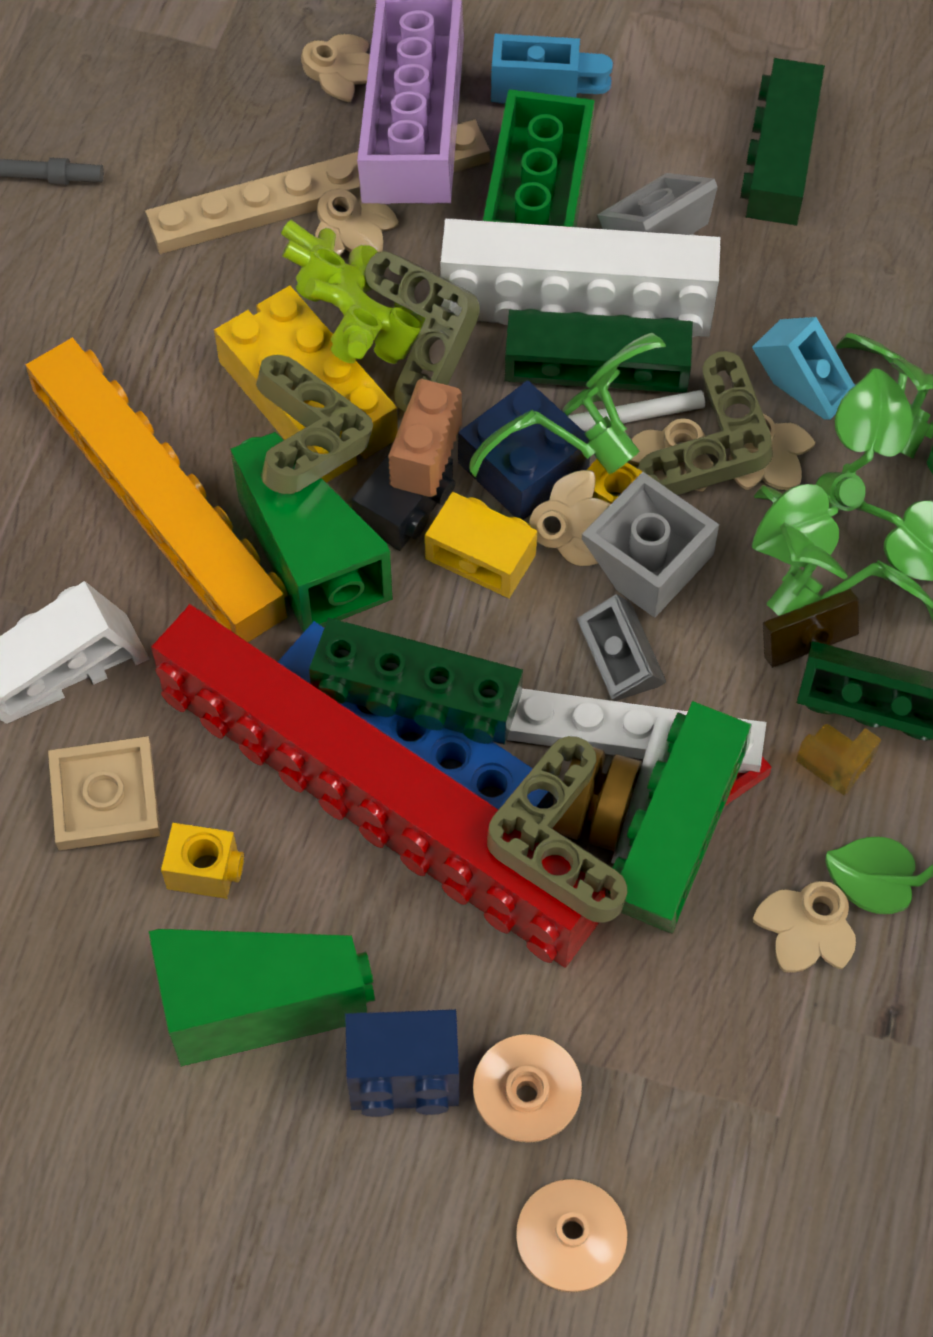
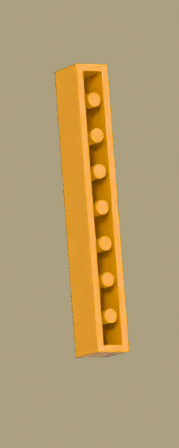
[25,337,288,642]

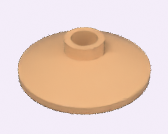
[473,1034,582,1142]
[516,1179,627,1292]

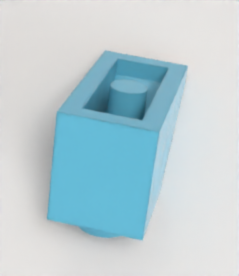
[752,317,855,420]

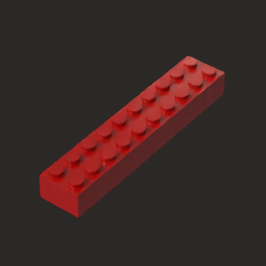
[151,604,606,968]

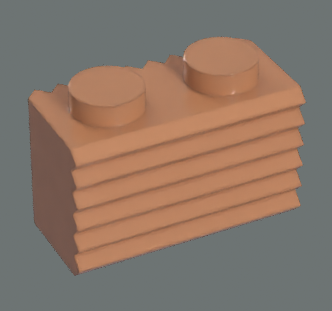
[388,379,462,497]

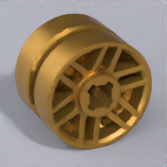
[553,747,642,851]

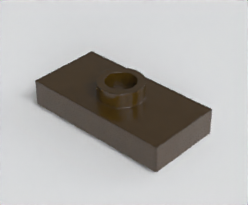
[763,589,859,668]

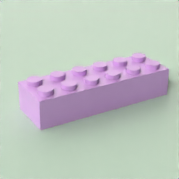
[357,0,464,204]

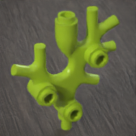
[281,220,426,364]

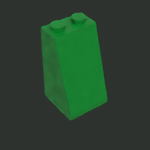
[230,432,393,633]
[148,929,375,1067]

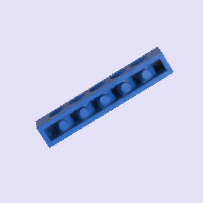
[278,621,554,809]

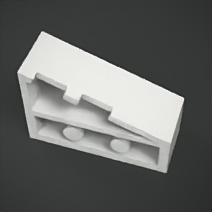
[0,581,150,724]

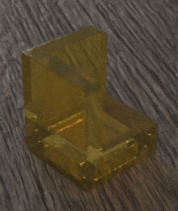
[796,724,882,796]

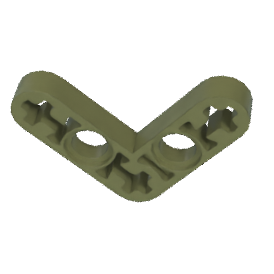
[365,251,480,412]
[638,351,773,495]
[256,355,373,494]
[487,736,627,923]

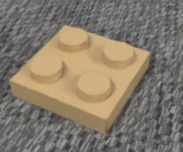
[48,736,161,851]

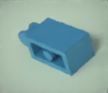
[491,34,613,103]

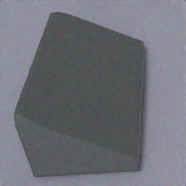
[577,594,666,701]

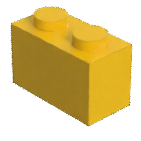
[425,492,537,599]

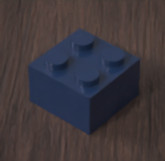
[458,380,590,520]
[345,1009,459,1117]

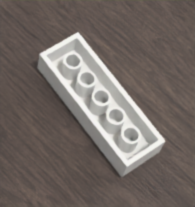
[440,219,720,337]

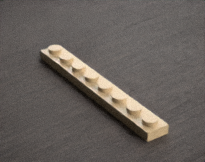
[145,119,490,254]

